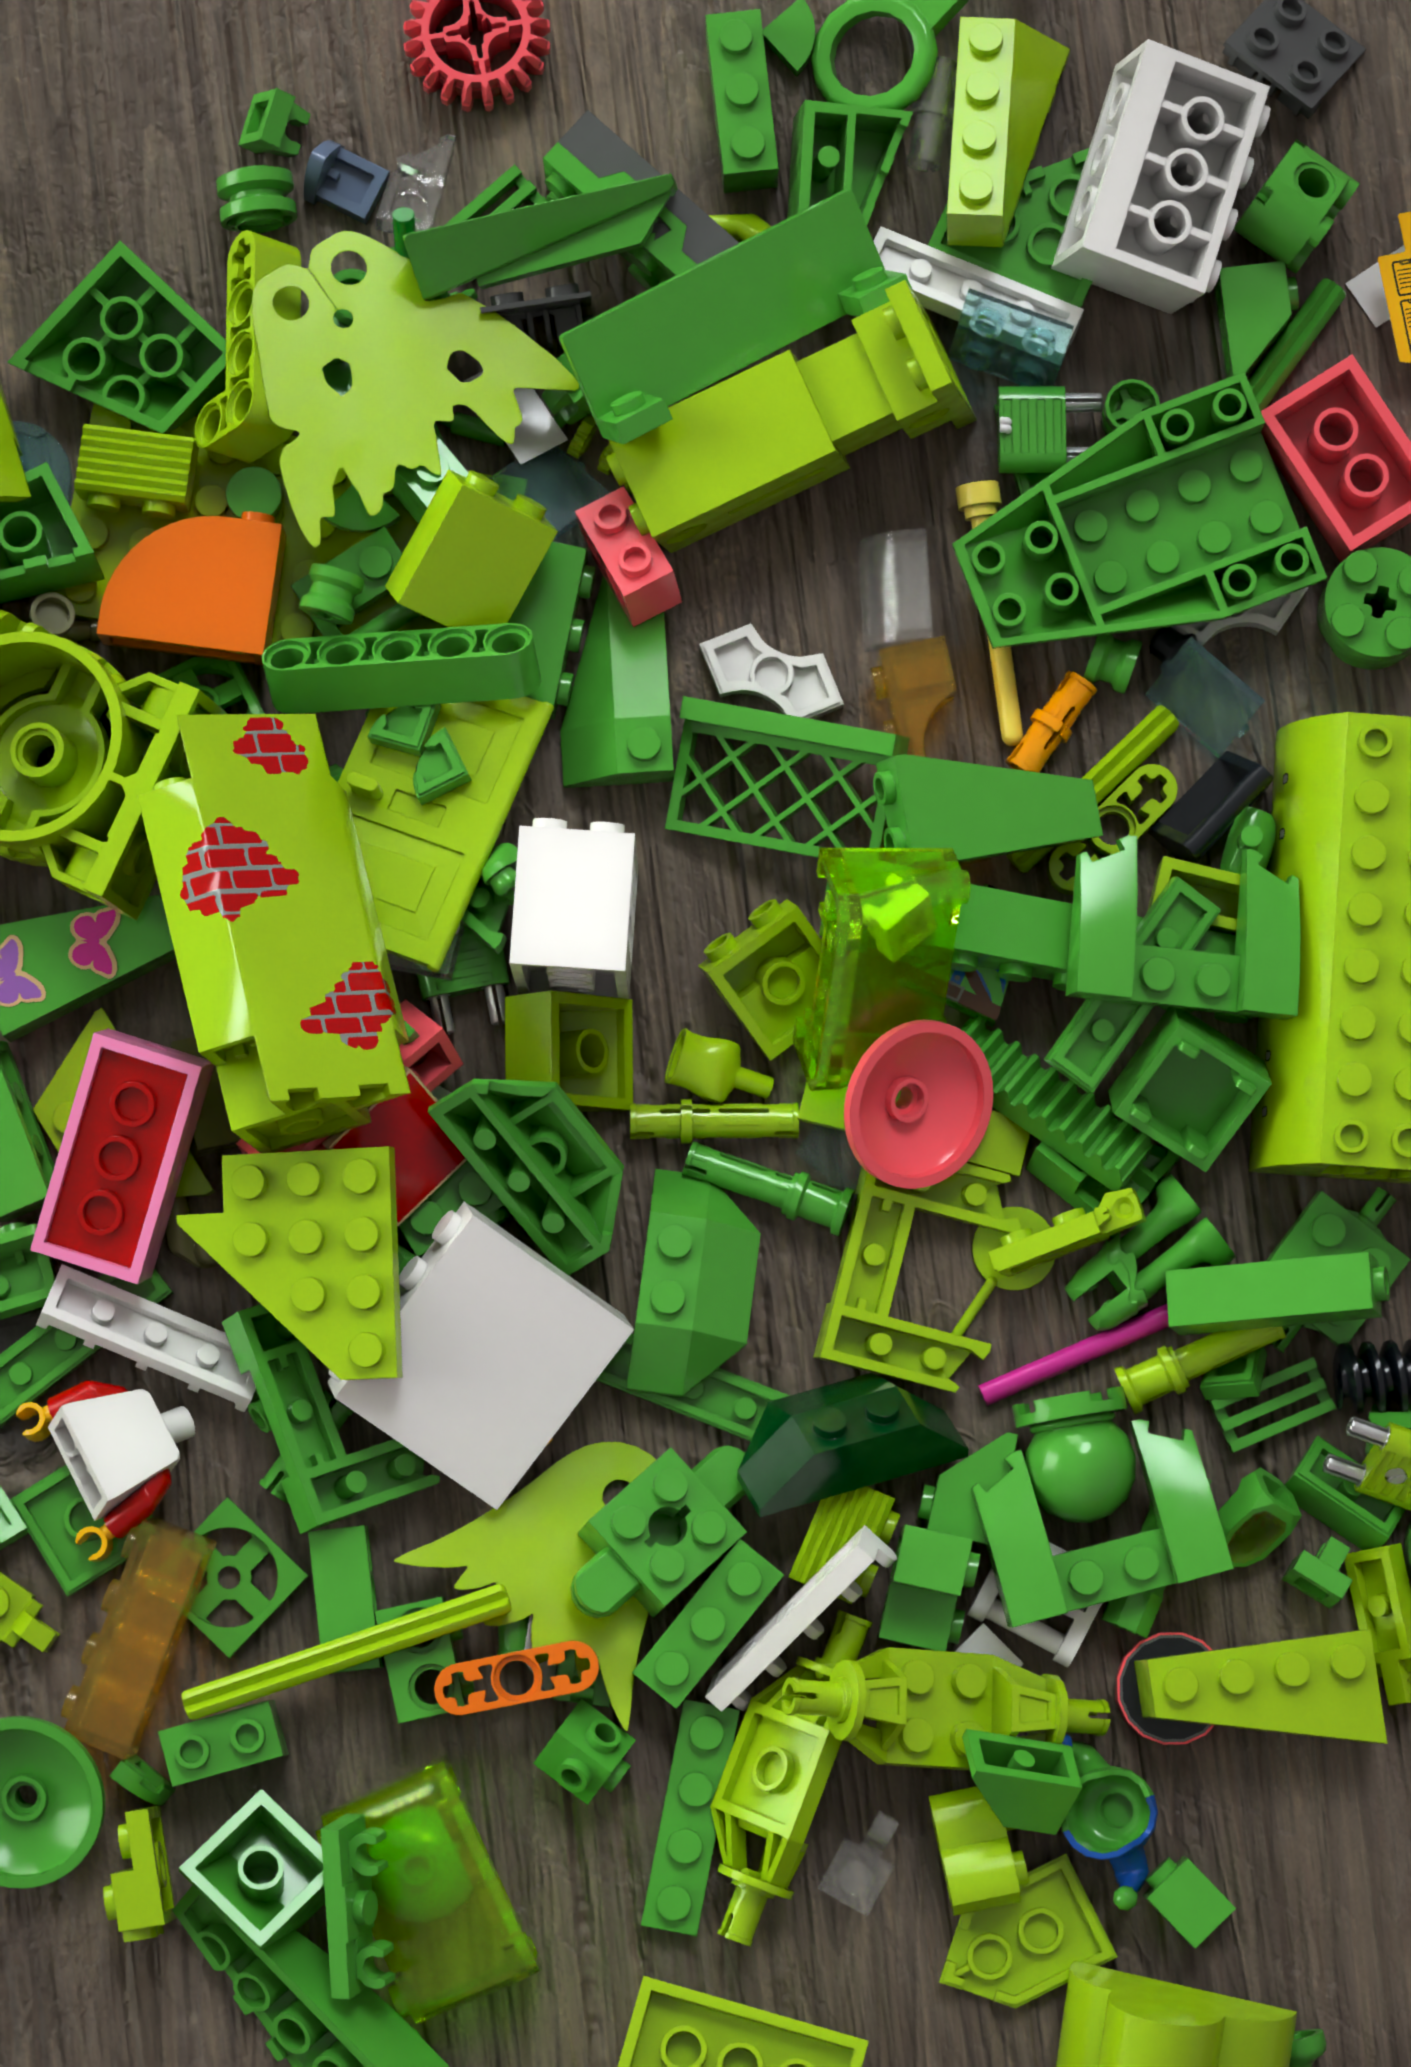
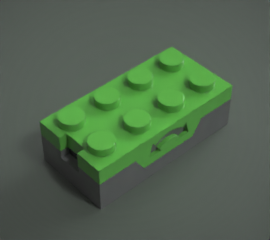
[543,110,739,290]

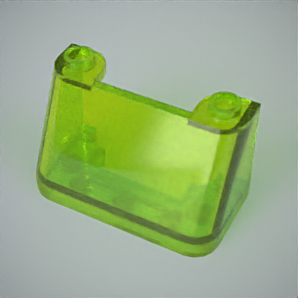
[792,847,971,1091]
[315,1754,542,2024]

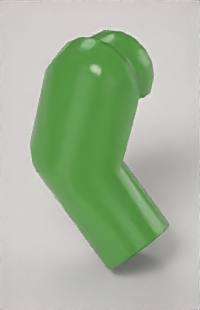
[481,842,518,897]

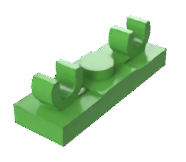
[321,1813,396,2000]

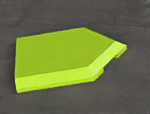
[939,1853,1118,2009]

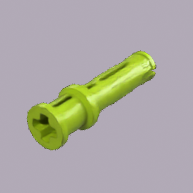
[1114,1326,1287,1415]

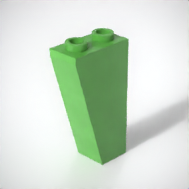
[873,754,1103,872]

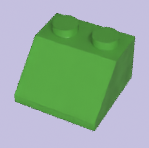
[179,1789,325,1950]

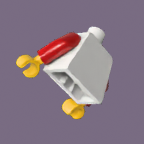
[16,1380,195,1562]

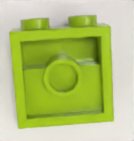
[698,899,860,1061]
[103,1805,177,1942]

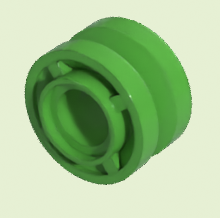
[216,165,298,233]

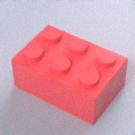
[1261,354,1411,562]

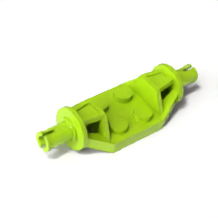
[710,1610,873,1947]
[781,1647,1111,1771]

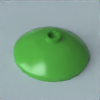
[0,1716,105,1889]

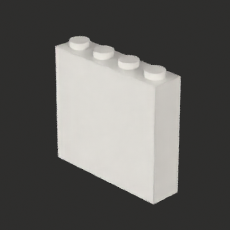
[327,1201,634,1510]

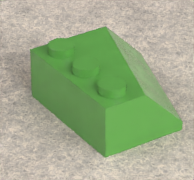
[7,241,226,434]

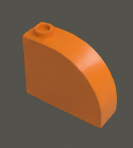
[96,511,287,665]

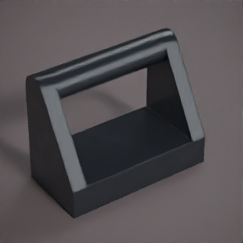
[1149,751,1273,863]

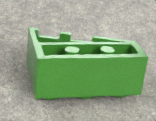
[787,100,914,225]

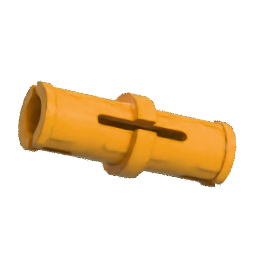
[1005,670,1097,773]

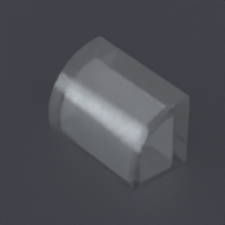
[858,528,933,652]

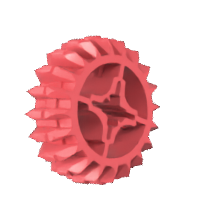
[403,0,551,113]

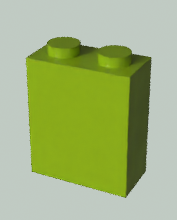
[385,469,558,627]

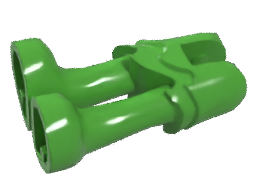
[1065,1173,1236,1331]

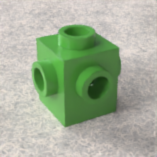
[533,1699,636,1805]

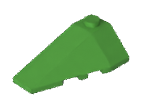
[560,576,674,788]

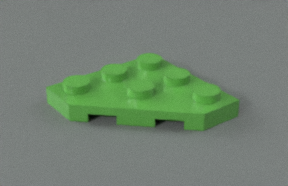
[928,148,1093,308]

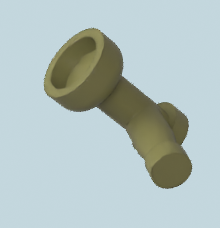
[29,592,101,642]

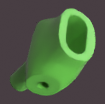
[1220,806,1277,874]

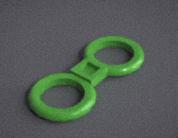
[811,0,969,110]

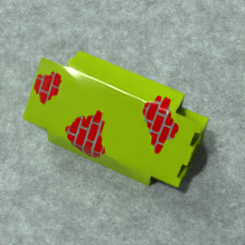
[137,714,411,1153]

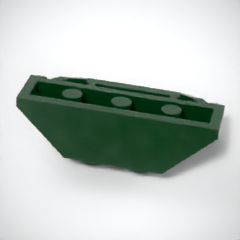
[737,1372,969,1517]

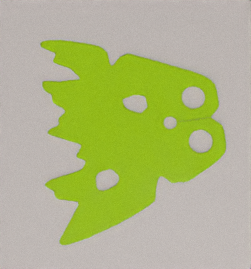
[252,231,579,547]

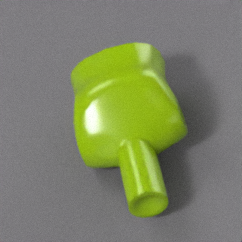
[665,1028,774,1104]

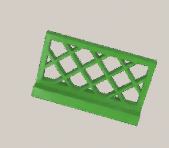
[665,696,910,866]

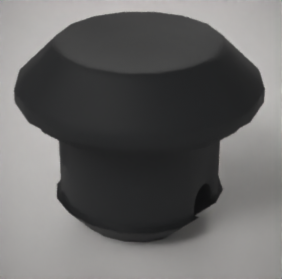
[1149,626,1197,675]

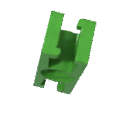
[308,1525,384,1673]

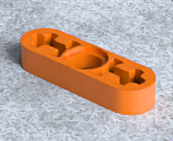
[434,1641,599,1715]

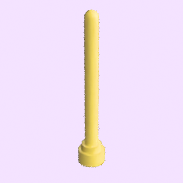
[955,480,1023,746]

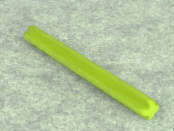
[181,1584,512,1720]

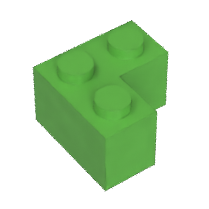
[877,1524,980,1651]

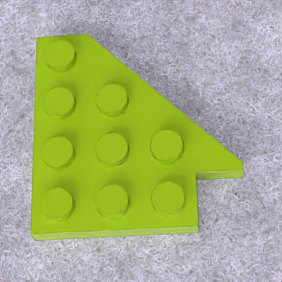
[176,1146,403,1380]

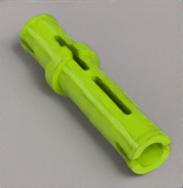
[630,1099,799,1144]

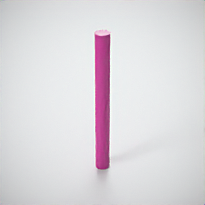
[978,1303,1169,1406]

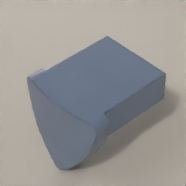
[304,140,391,225]

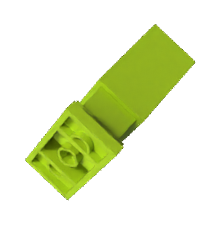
[606,280,977,553]

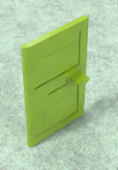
[338,696,554,972]

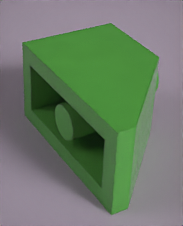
[1214,261,1299,378]
[917,1432,1018,1546]
[962,1729,1082,1835]

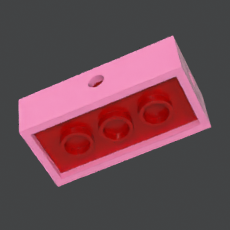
[30,1028,214,1285]

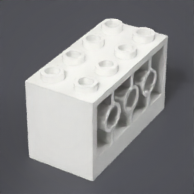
[1051,39,1270,314]
[509,818,638,999]

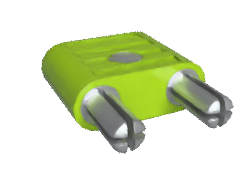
[1323,1416,1411,1511]

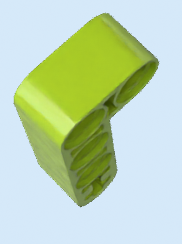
[194,230,301,463]

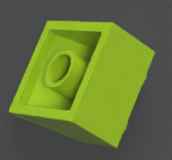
[505,990,633,1112]

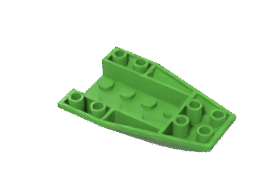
[952,371,1327,649]

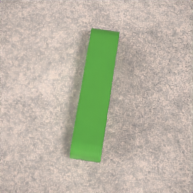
[261,623,542,714]

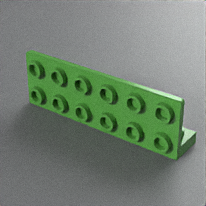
[559,190,913,444]

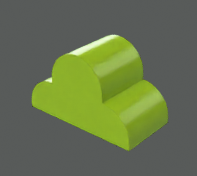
[1056,1961,1297,2067]

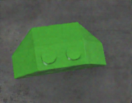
[428,1079,624,1275]
[626,1169,761,1397]

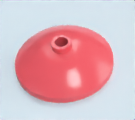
[844,1019,994,1189]

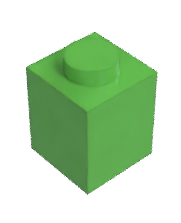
[1142,1856,1236,1949]

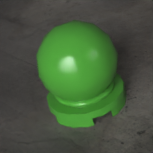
[1012,1386,1136,1523]

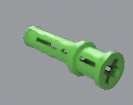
[682,1141,855,1237]

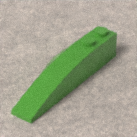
[172,1885,450,2067]

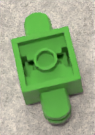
[570,1445,747,1619]

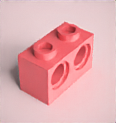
[575,486,682,627]

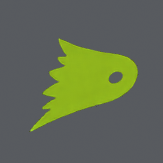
[394,1442,656,1731]

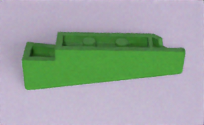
[403,174,678,300]

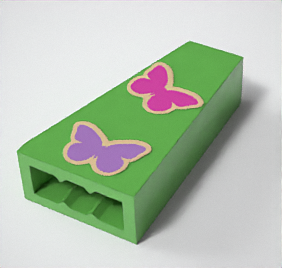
[0,895,176,1042]

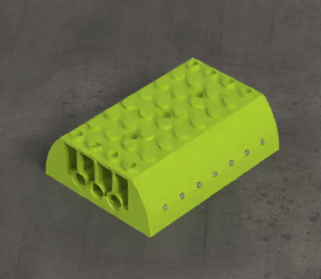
[1249,712,1411,1184]

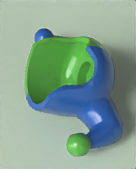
[1061,1734,1158,1911]

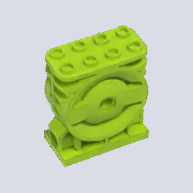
[0,610,227,921]

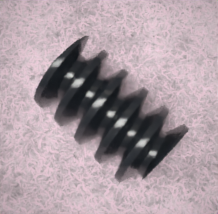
[1333,1339,1411,1414]

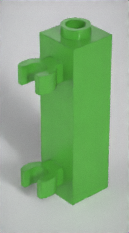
[1165,1252,1390,1336]

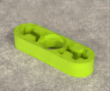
[1047,764,1178,895]

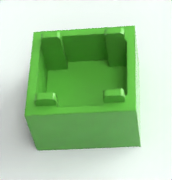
[1108,1008,1272,1172]

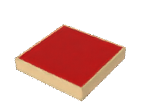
[322,1066,467,1226]

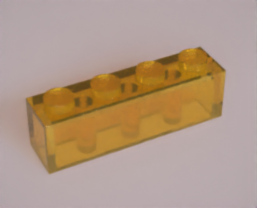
[61,1517,217,1760]

